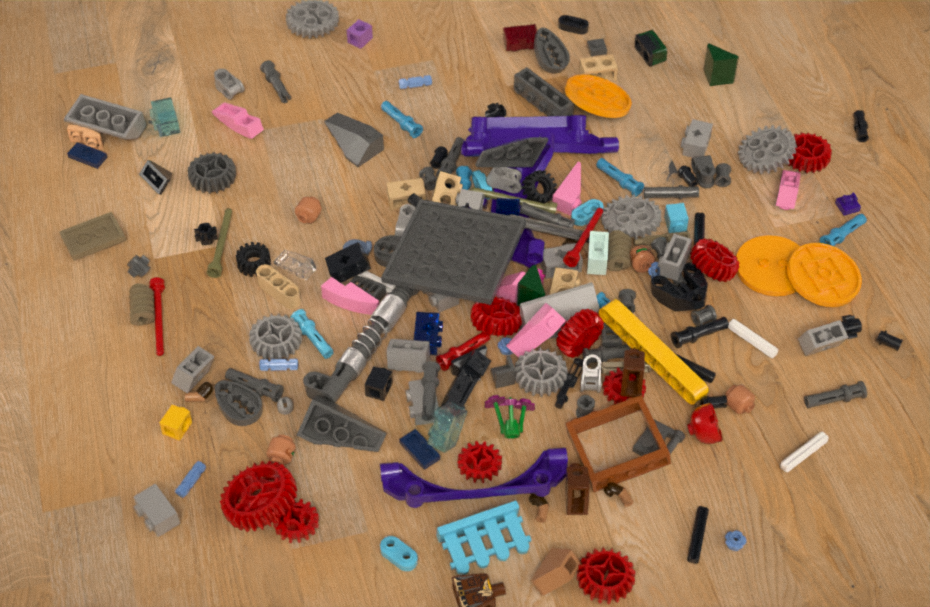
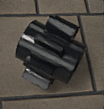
[485,102,507,117]
[194,223,217,245]
[841,314,862,339]

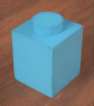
[664,203,689,233]

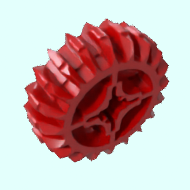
[788,132,832,174]
[690,238,740,282]
[470,296,522,337]
[556,308,604,358]
[576,546,636,605]

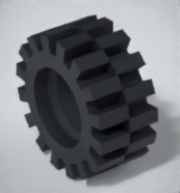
[522,170,557,203]
[236,242,271,277]

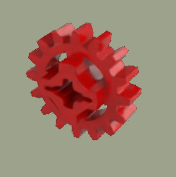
[602,368,646,404]
[457,441,502,483]
[273,499,319,543]

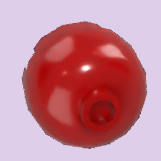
[687,403,723,444]

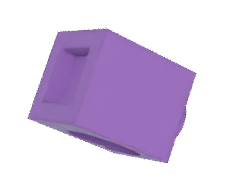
[347,19,373,49]

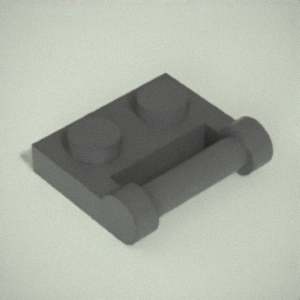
[633,419,685,456]

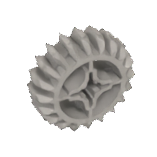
[249,313,302,359]
[515,347,568,397]

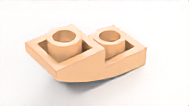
[67,124,103,149]

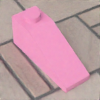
[552,162,582,216]
[776,170,801,210]
[506,303,566,357]

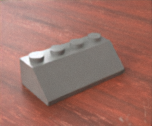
[64,94,146,140]
[520,282,600,339]

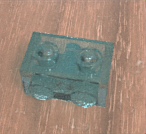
[149,97,180,137]
[427,402,468,453]

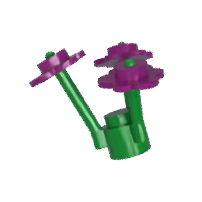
[484,395,535,439]

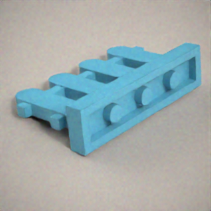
[436,500,531,575]

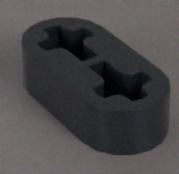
[558,15,589,35]

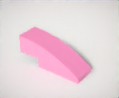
[212,102,264,139]
[321,277,379,315]

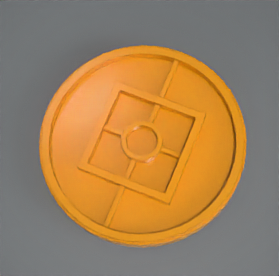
[565,74,632,118]
[736,235,800,296]
[787,243,862,307]

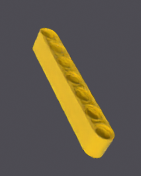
[599,299,709,405]

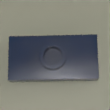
[67,142,108,169]
[399,429,441,470]

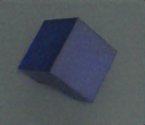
[496,198,520,216]

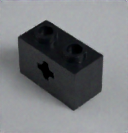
[325,242,371,283]

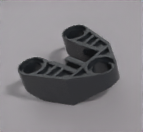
[651,262,708,312]

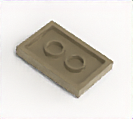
[59,212,126,261]

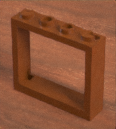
[565,395,671,493]

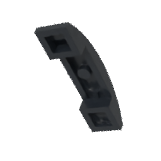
[439,349,491,424]

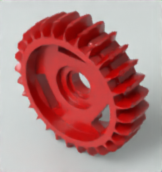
[220,461,298,532]

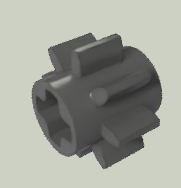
[127,255,151,278]

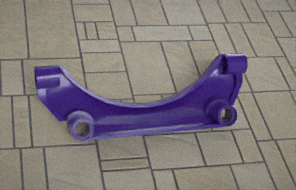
[461,115,619,157]
[491,132,555,268]
[380,447,568,508]

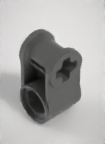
[691,155,716,188]

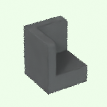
[491,356,516,388]

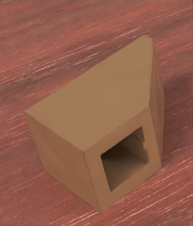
[530,548,581,595]

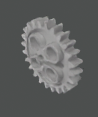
[286,0,339,39]
[738,125,797,174]
[602,195,661,240]

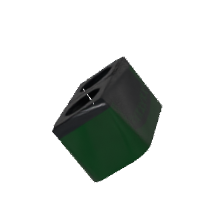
[634,30,667,67]

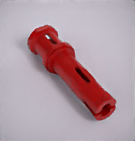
[436,332,490,371]

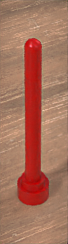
[563,208,603,267]
[149,277,165,356]

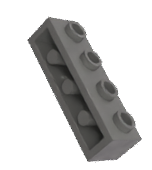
[514,67,574,116]

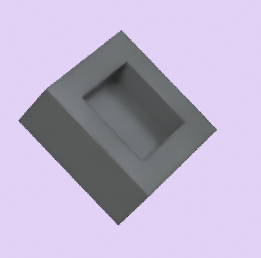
[587,38,607,57]

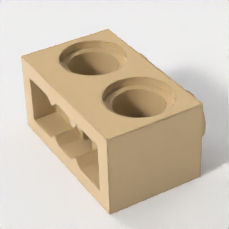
[579,54,618,81]
[431,171,463,206]
[549,267,581,295]

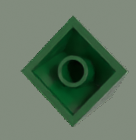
[703,43,739,86]
[517,265,545,307]

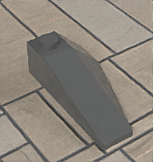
[324,112,384,167]
[475,137,548,167]
[296,395,387,452]

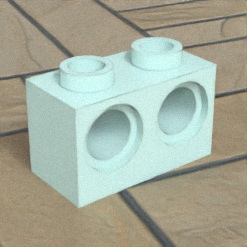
[587,231,609,275]

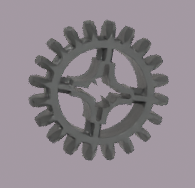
[188,152,236,194]

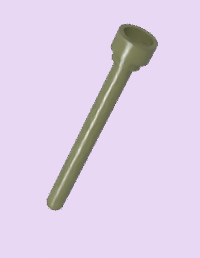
[471,187,558,214]
[206,208,232,278]

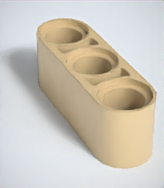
[256,264,301,309]

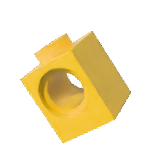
[159,404,192,441]

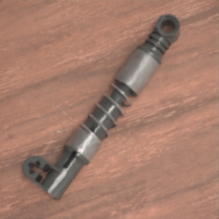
[303,285,420,403]

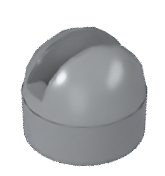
[277,397,294,415]

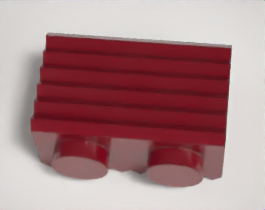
[503,24,537,51]

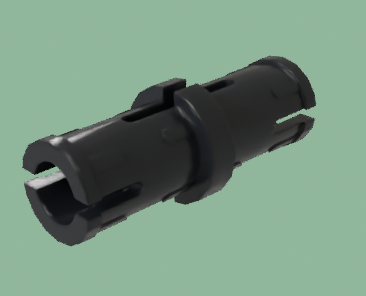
[853,110,869,142]

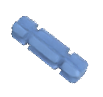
[399,75,432,89]
[259,358,298,371]
[175,461,206,498]

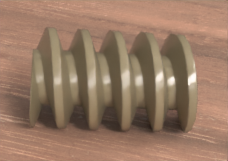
[607,230,632,271]
[129,283,155,326]

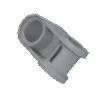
[214,69,244,100]
[486,167,522,193]
[395,204,415,237]
[580,354,601,393]

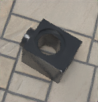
[365,366,393,401]

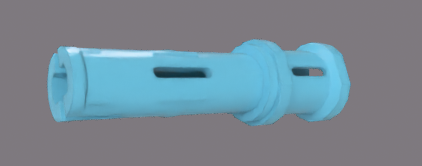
[290,309,334,359]

